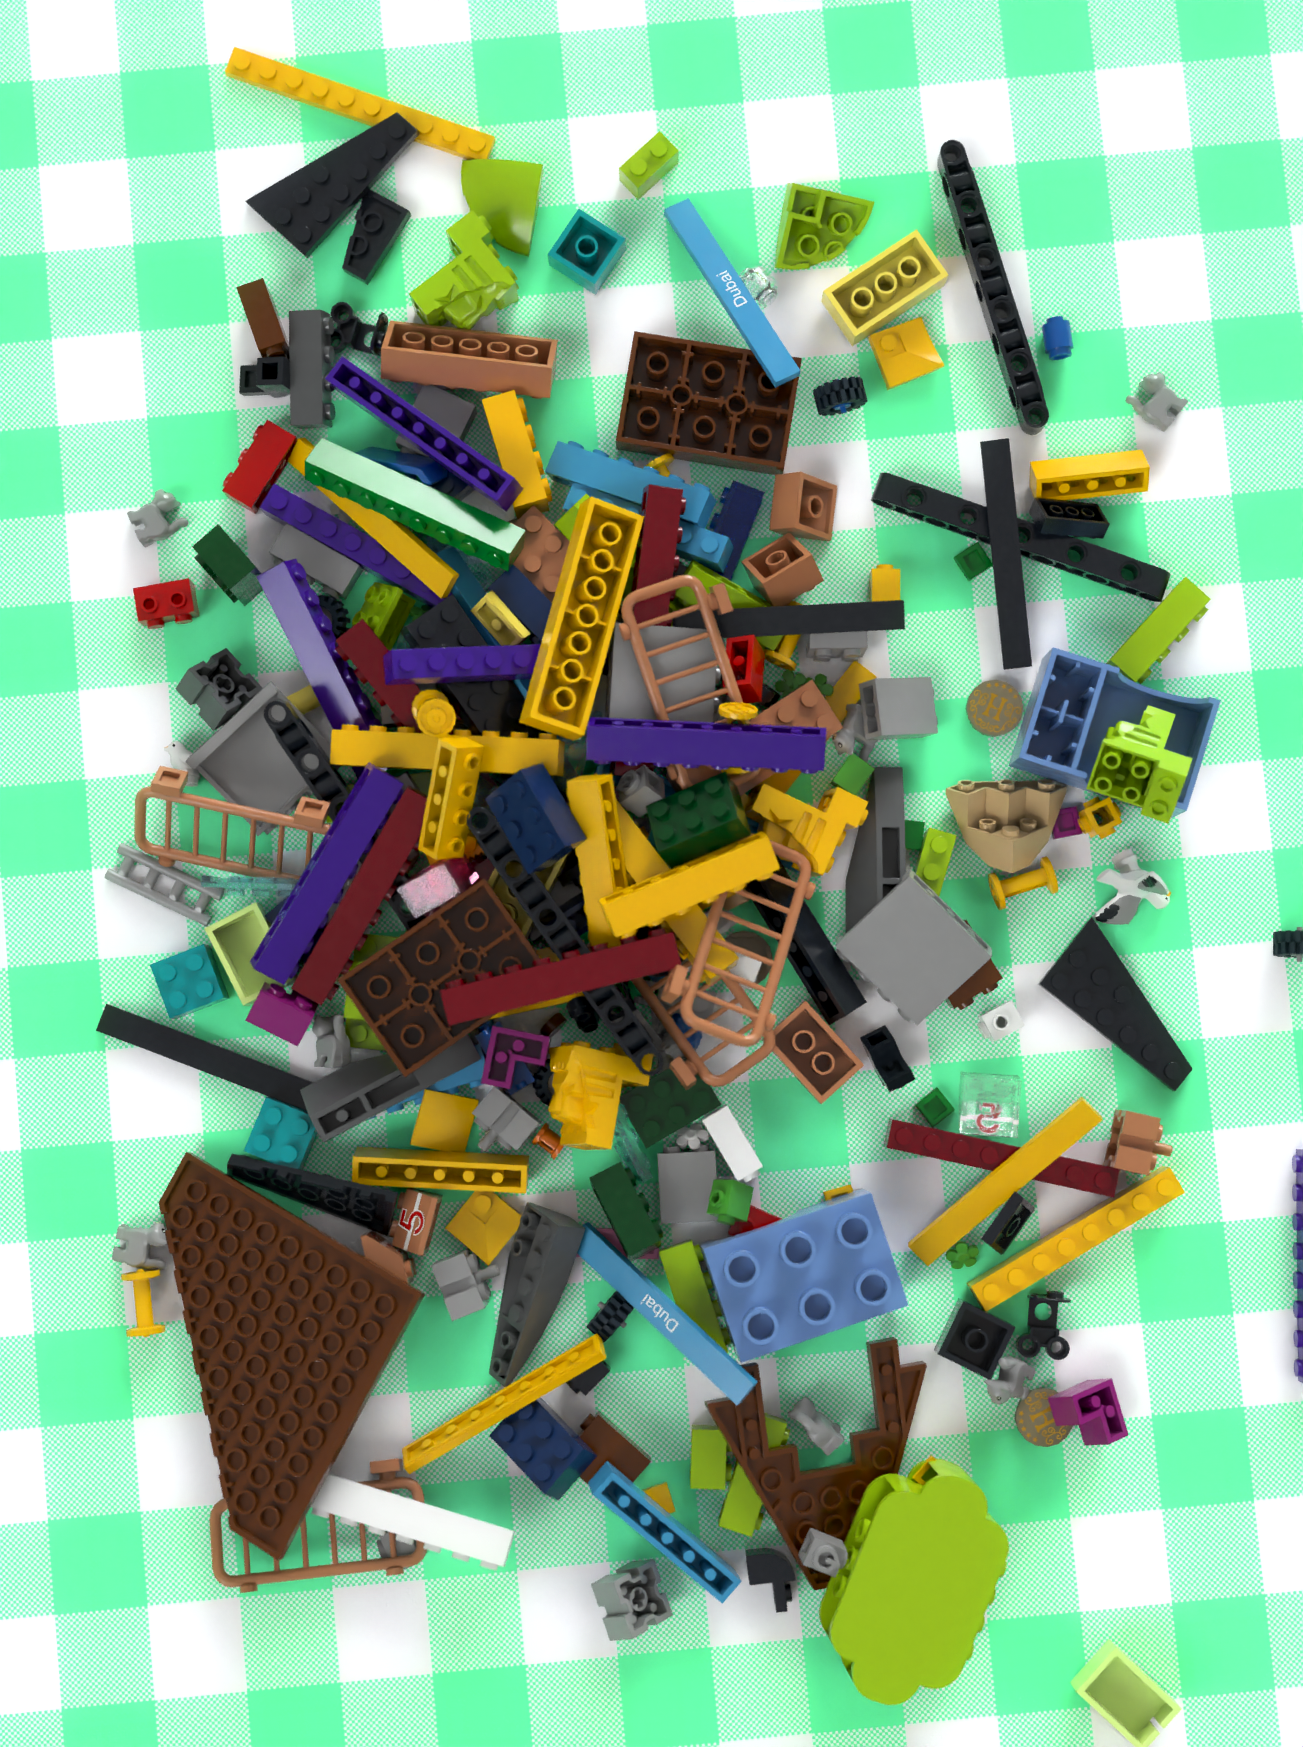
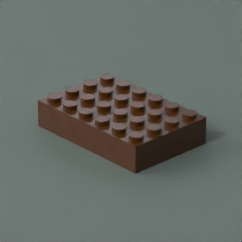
[616,331,802,475]
[337,878,540,1077]

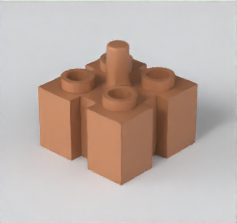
[1103,1109,1173,1176]

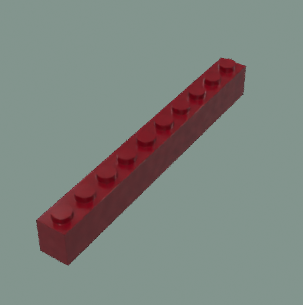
[609,484,686,777]

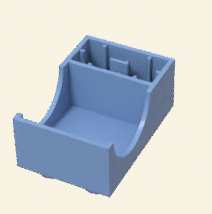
[1009,647,1221,818]
[699,1189,909,1363]

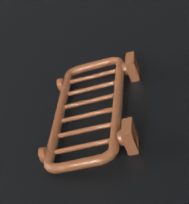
[618,575,771,790]
[134,766,331,886]
[660,833,816,1048]
[586,942,775,1090]
[209,1458,427,1593]

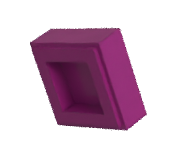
[1052,806,1083,840]

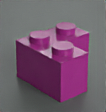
[245,982,318,1047]
[481,1026,551,1089]
[1048,1378,1129,1445]

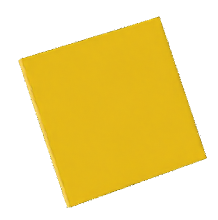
[410,1089,479,1152]

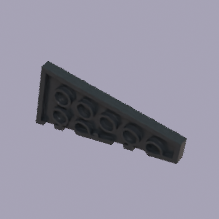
[245,112,419,258]
[1038,917,1193,1091]
[227,1154,398,1236]

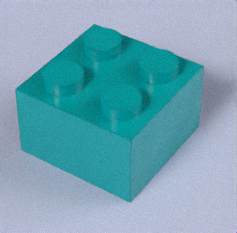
[548,208,626,295]
[150,944,230,1019]
[244,1097,318,1170]

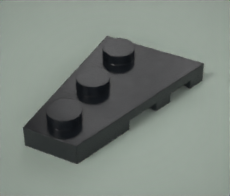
[342,190,412,285]

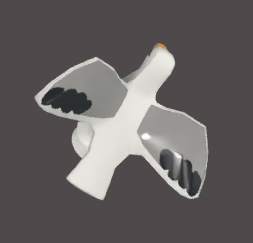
[1094,848,1171,925]

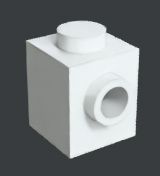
[977,1000,1025,1042]

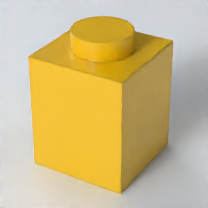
[869,564,900,602]

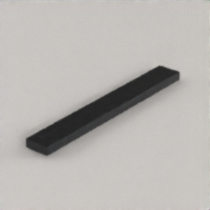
[980,438,1032,670]
[673,600,905,638]
[96,1004,314,1111]

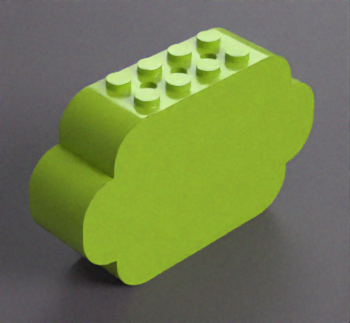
[819,1458,1009,1705]

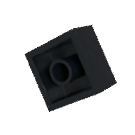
[934,1298,1016,1380]

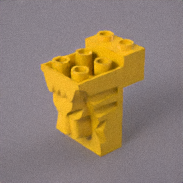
[744,783,868,878]
[548,1041,653,1150]

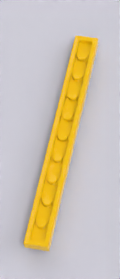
[225,47,496,160]

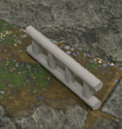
[104,843,224,927]

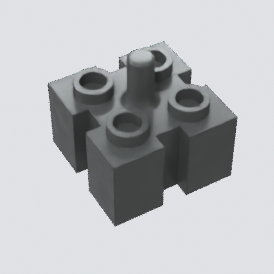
[175,648,263,731]

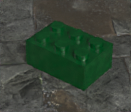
[192,524,263,606]
[646,772,751,869]
[619,1058,721,1149]
[589,1162,663,1262]

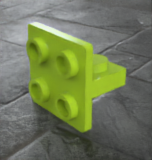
[352,582,416,651]

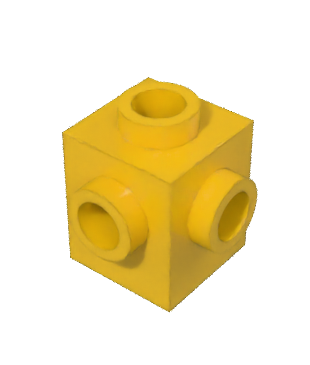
[1078,796,1122,839]

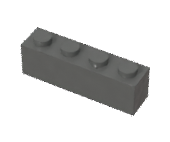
[289,309,335,429]

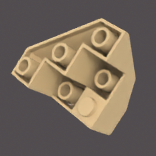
[946,779,1067,873]

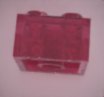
[397,853,479,919]

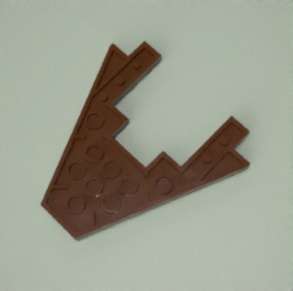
[704,1337,927,1591]

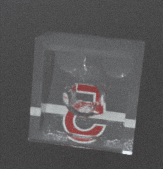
[958,1071,1022,1138]

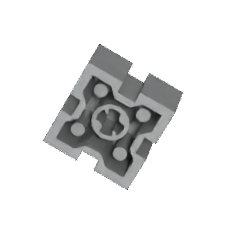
[472,1086,542,1152]
[431,1249,500,1321]
[591,1559,673,1641]

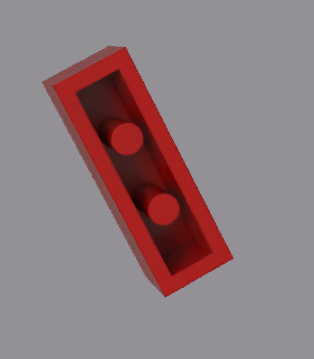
[222,419,298,514]

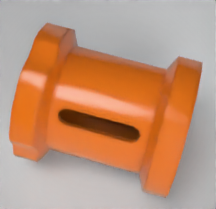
[531,1123,564,1160]

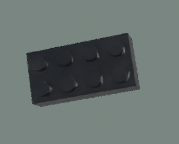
[1029,498,1110,539]

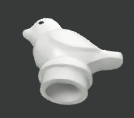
[164,741,201,787]

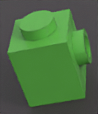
[707,1179,754,1226]

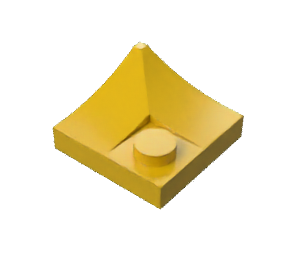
[868,317,944,390]
[445,1191,522,1266]

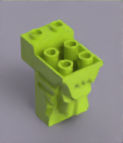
[409,210,519,330]
[1086,705,1192,824]

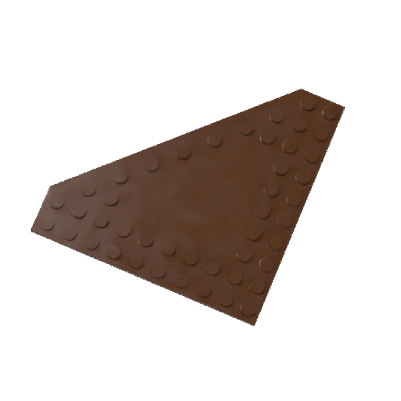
[159,1152,425,1560]

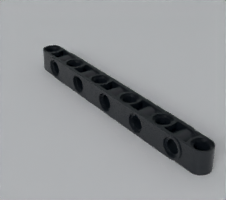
[937,140,1049,435]
[871,473,1171,602]
[264,699,434,931]
[467,807,663,1076]

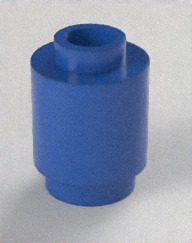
[1041,316,1074,360]

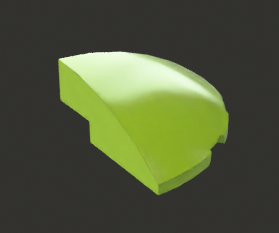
[461,159,544,257]
[775,183,874,270]

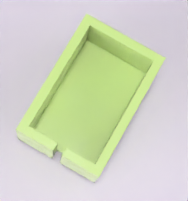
[204,902,298,1006]
[1070,1639,1181,1747]

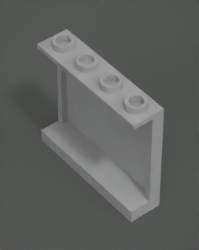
[605,623,721,723]
[185,681,341,836]
[835,869,992,1025]

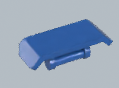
[355,446,448,486]

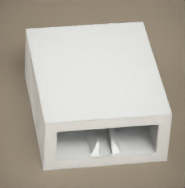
[701,1104,763,1183]

